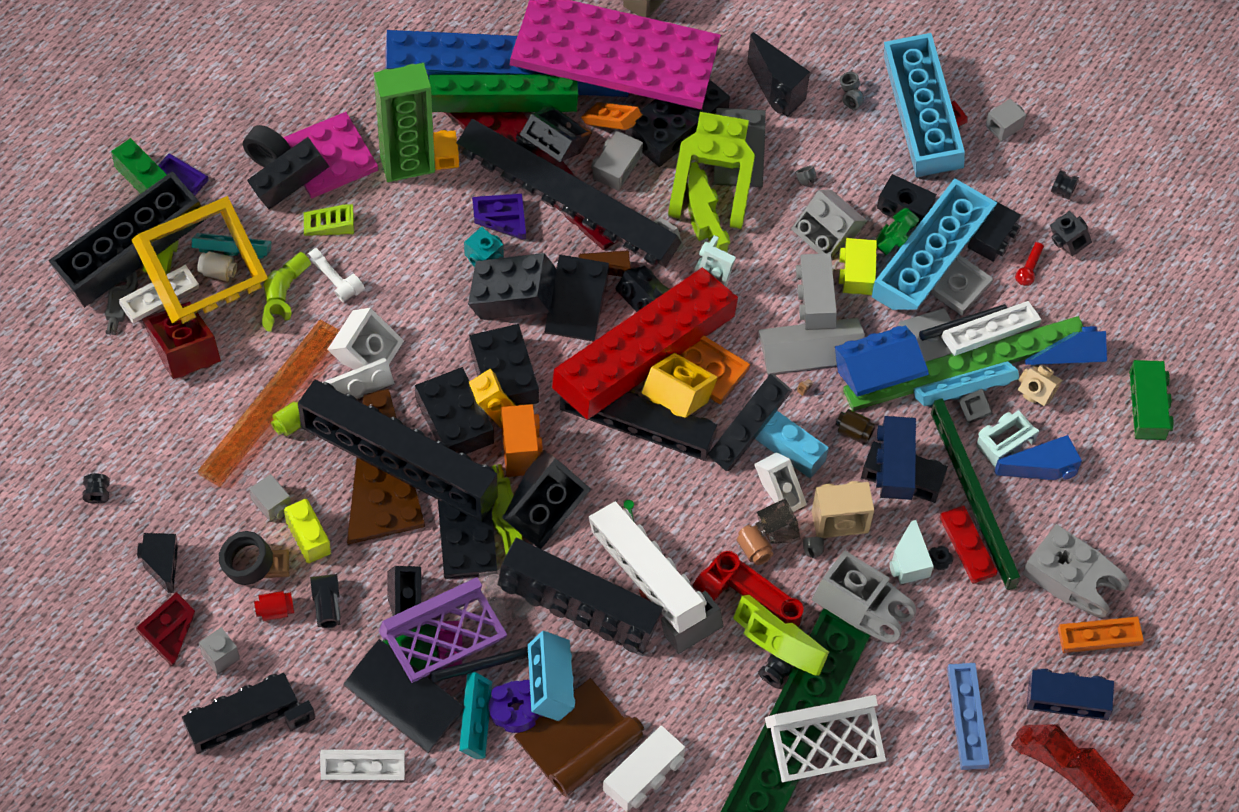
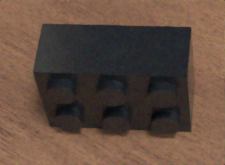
[468,253,557,320]
[469,324,539,406]
[415,367,494,454]

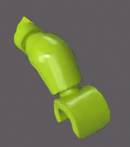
[262,252,311,332]

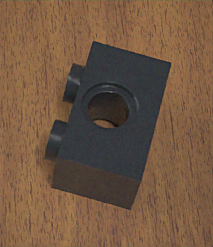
[877,174,937,226]

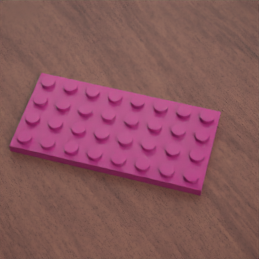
[510,0,721,109]

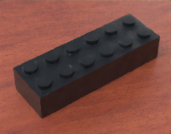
[48,171,208,308]
[497,537,663,654]

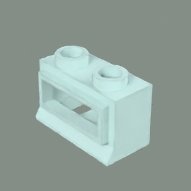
[976,410,1039,467]

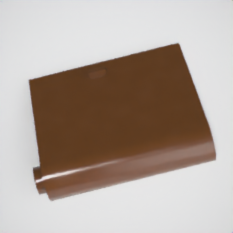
[514,678,644,797]

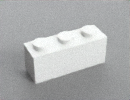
[603,726,685,812]

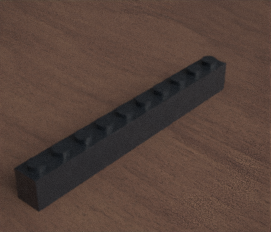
[456,119,682,268]

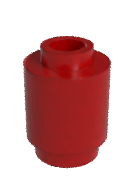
[254,591,294,622]

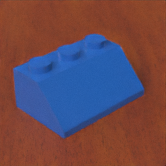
[835,325,929,397]

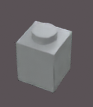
[985,99,1027,142]
[249,474,291,522]
[199,627,240,675]

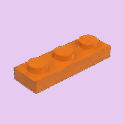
[581,102,642,130]
[1058,617,1144,653]

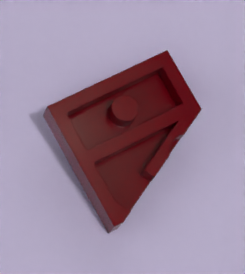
[136,592,195,666]

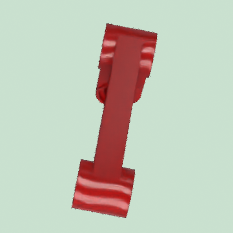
[693,551,804,627]

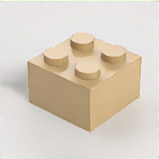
[812,481,874,538]

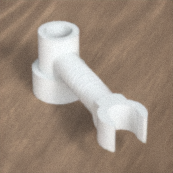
[308,248,365,303]

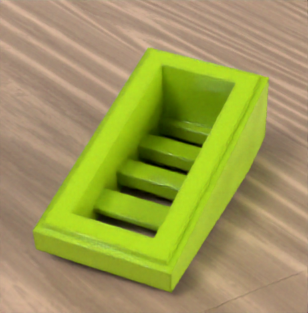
[304,204,354,236]

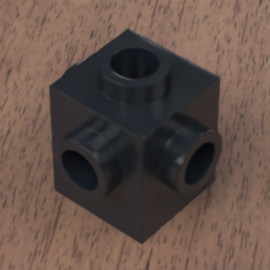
[1050,211,1092,256]

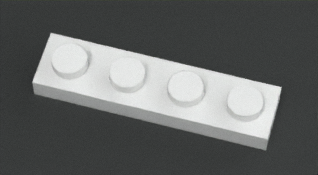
[941,301,1042,356]

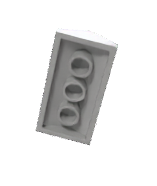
[758,318,865,375]

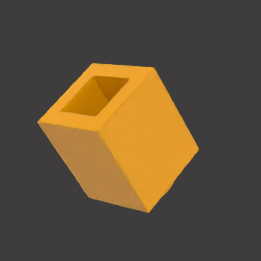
[433,130,459,170]

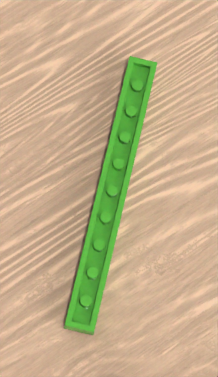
[843,316,1084,411]

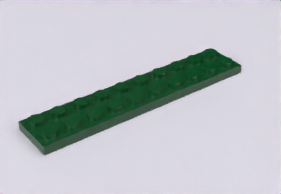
[721,608,871,812]

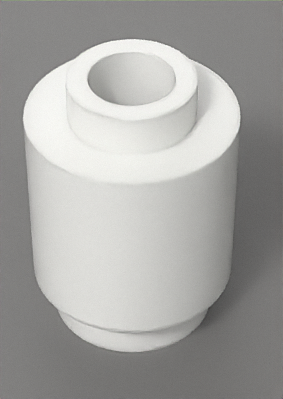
[197,251,237,281]

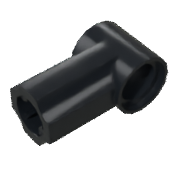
[310,574,341,628]

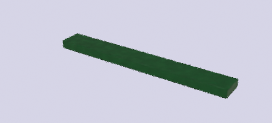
[931,398,1021,591]

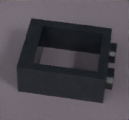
[520,106,592,162]

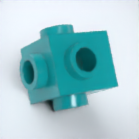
[464,226,504,267]

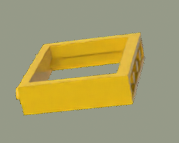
[132,196,268,323]

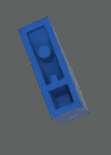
[1025,326,1107,365]
[994,435,1082,480]

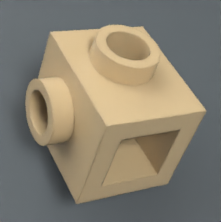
[1018,365,1063,406]

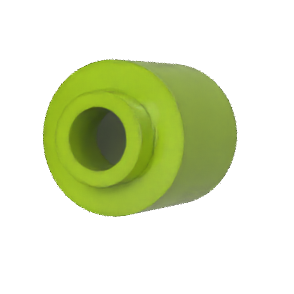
[271,401,301,437]

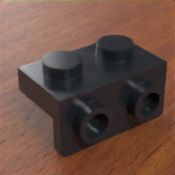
[615,265,669,312]

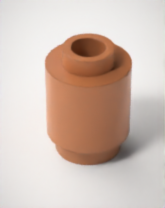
[736,525,773,566]

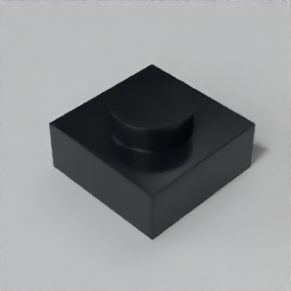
[284,700,315,731]

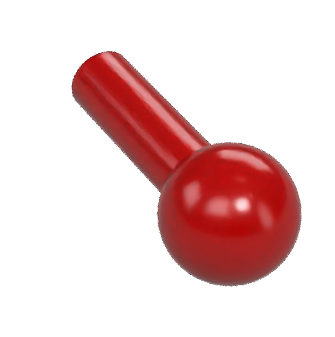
[1015,242,1044,286]

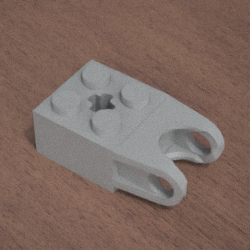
[1022,524,1129,618]
[812,550,916,643]

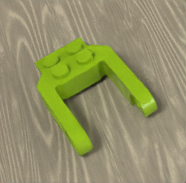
[668,112,755,229]

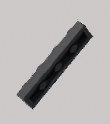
[707,374,793,471]

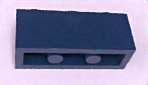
[876,416,916,500]
[1027,669,1114,721]

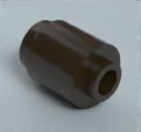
[835,409,876,443]

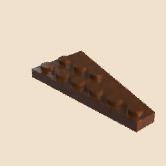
[347,389,425,545]

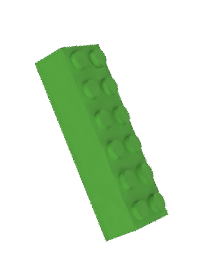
[374,63,435,182]

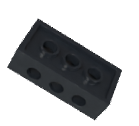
[625,79,730,167]

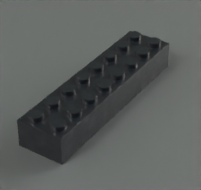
[298,379,498,522]

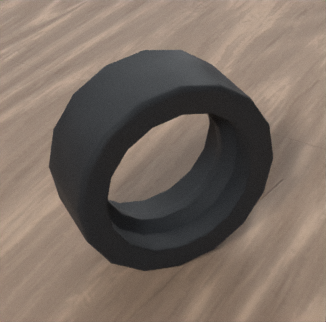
[242,125,291,167]
[219,531,273,585]

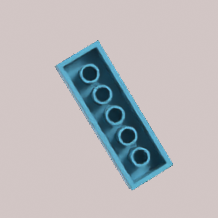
[884,33,965,177]

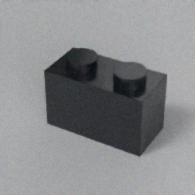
[968,201,1021,262]

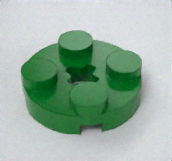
[875,208,919,255]

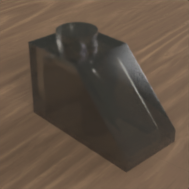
[755,498,801,544]

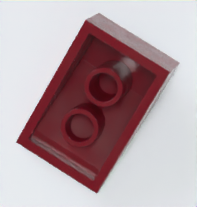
[142,301,221,379]

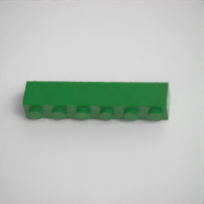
[429,75,578,112]

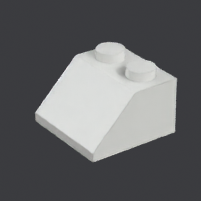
[327,308,404,370]

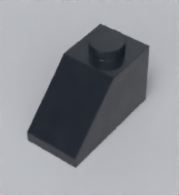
[137,533,179,593]
[387,566,421,616]

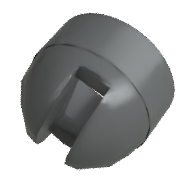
[839,72,860,92]
[842,89,864,111]
[795,165,817,186]
[803,537,824,558]

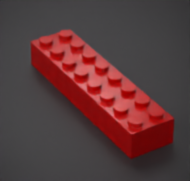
[552,267,738,420]

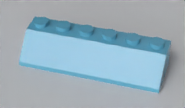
[872,178,997,310]

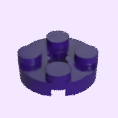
[488,680,542,733]

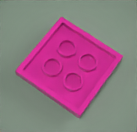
[283,112,379,199]

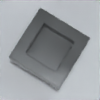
[959,389,993,423]

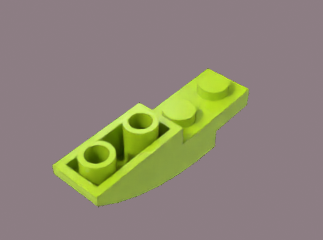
[687,162,730,253]
[733,595,829,676]

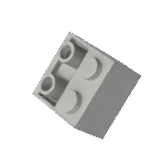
[791,190,867,257]

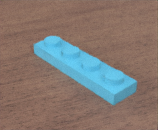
[913,361,1019,407]

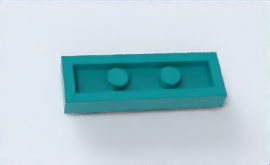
[191,233,272,259]
[459,672,493,759]

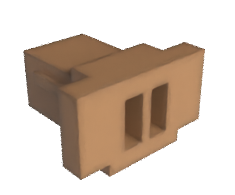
[797,379,813,396]

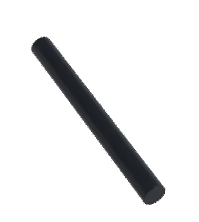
[919,304,1008,341]
[430,646,528,683]

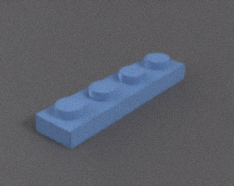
[947,663,990,770]

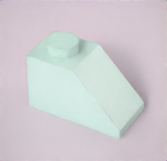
[890,520,933,585]

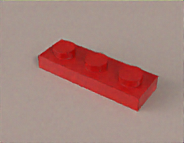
[940,505,997,584]

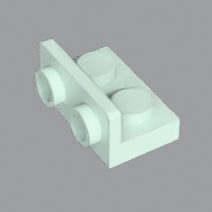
[694,235,736,287]

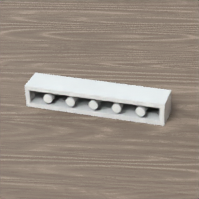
[589,501,707,634]

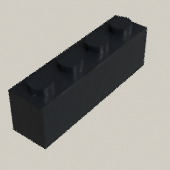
[182,672,298,754]

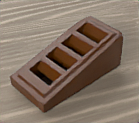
[578,250,631,277]

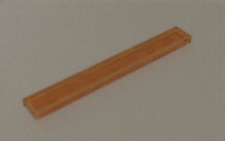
[198,319,340,487]

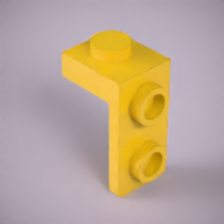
[469,369,516,429]

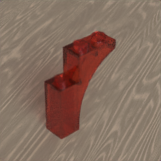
[1011,724,1134,812]

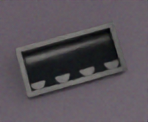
[343,639,464,753]

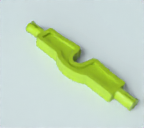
[491,464,522,555]

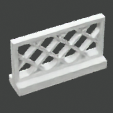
[765,695,886,782]

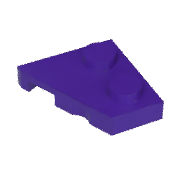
[472,193,526,239]

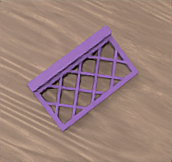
[379,577,507,683]

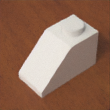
[754,452,807,516]

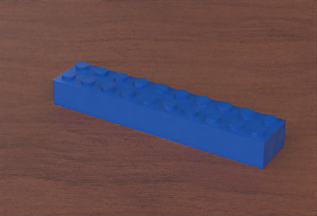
[385,30,629,97]

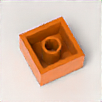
[501,404,543,477]

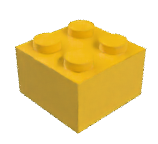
[642,353,718,418]

